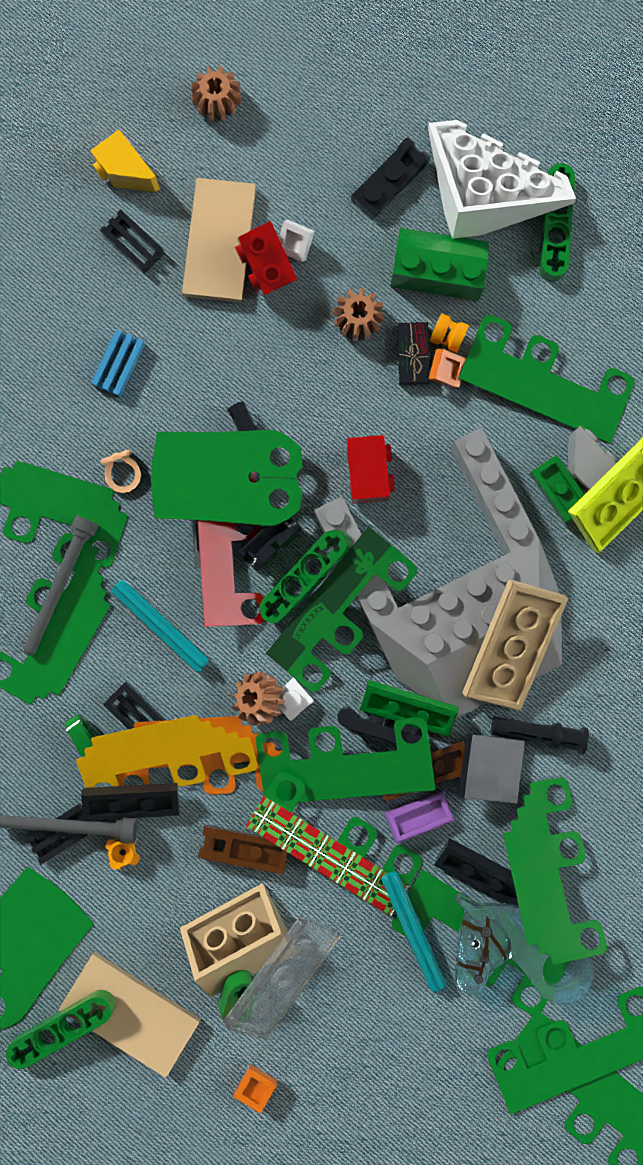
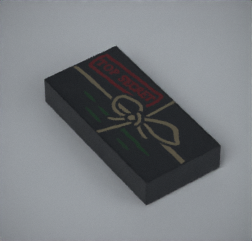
[397,322,430,385]

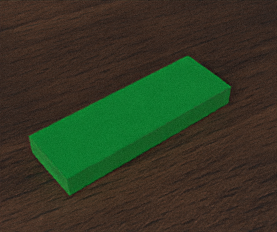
[360,680,458,737]

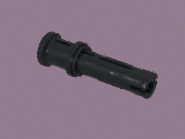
[490,715,589,755]

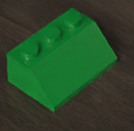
[390,228,489,301]

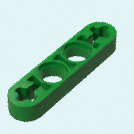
[539,163,575,282]
[260,530,352,623]
[6,990,116,1069]

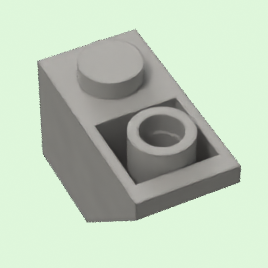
[568,426,618,494]

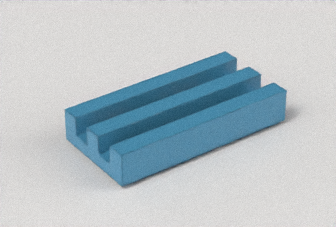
[91,329,145,397]

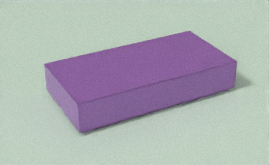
[384,790,454,844]

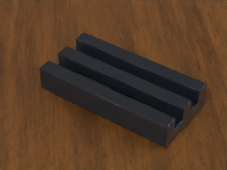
[100,209,165,274]
[103,682,164,729]
[25,803,92,865]

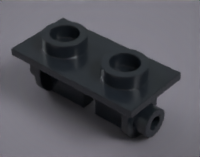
[239,518,302,572]

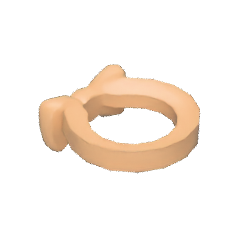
[101,449,142,493]

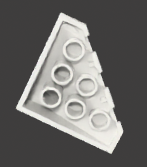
[428,120,576,239]

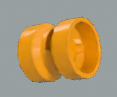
[429,313,470,353]

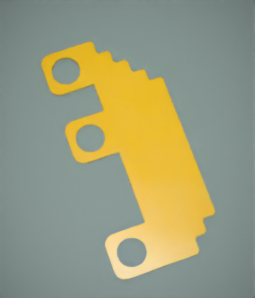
[76,715,258,788]

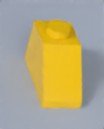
[90,130,160,192]

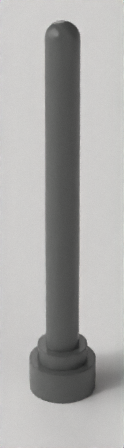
[24,515,99,655]
[0,815,138,844]

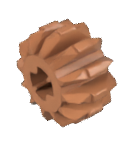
[191,65,241,122]
[333,287,385,341]
[231,672,285,726]

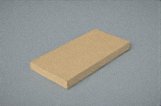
[182,178,256,303]
[462,579,568,711]
[59,952,201,1078]

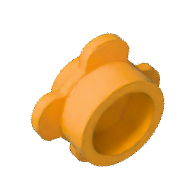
[106,838,140,870]

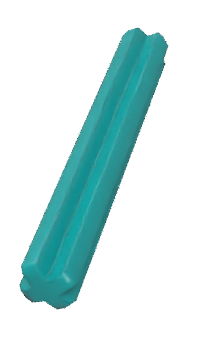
[111,580,209,673]
[382,871,446,992]

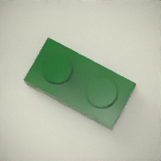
[529,455,585,523]

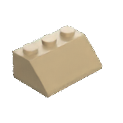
[180,883,295,998]

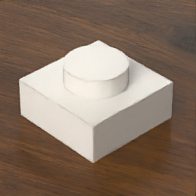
[279,220,315,262]
[278,678,314,721]

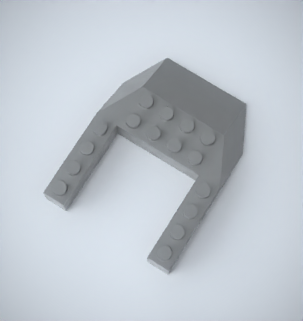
[314,427,562,718]

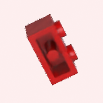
[235,221,297,296]
[346,435,395,504]

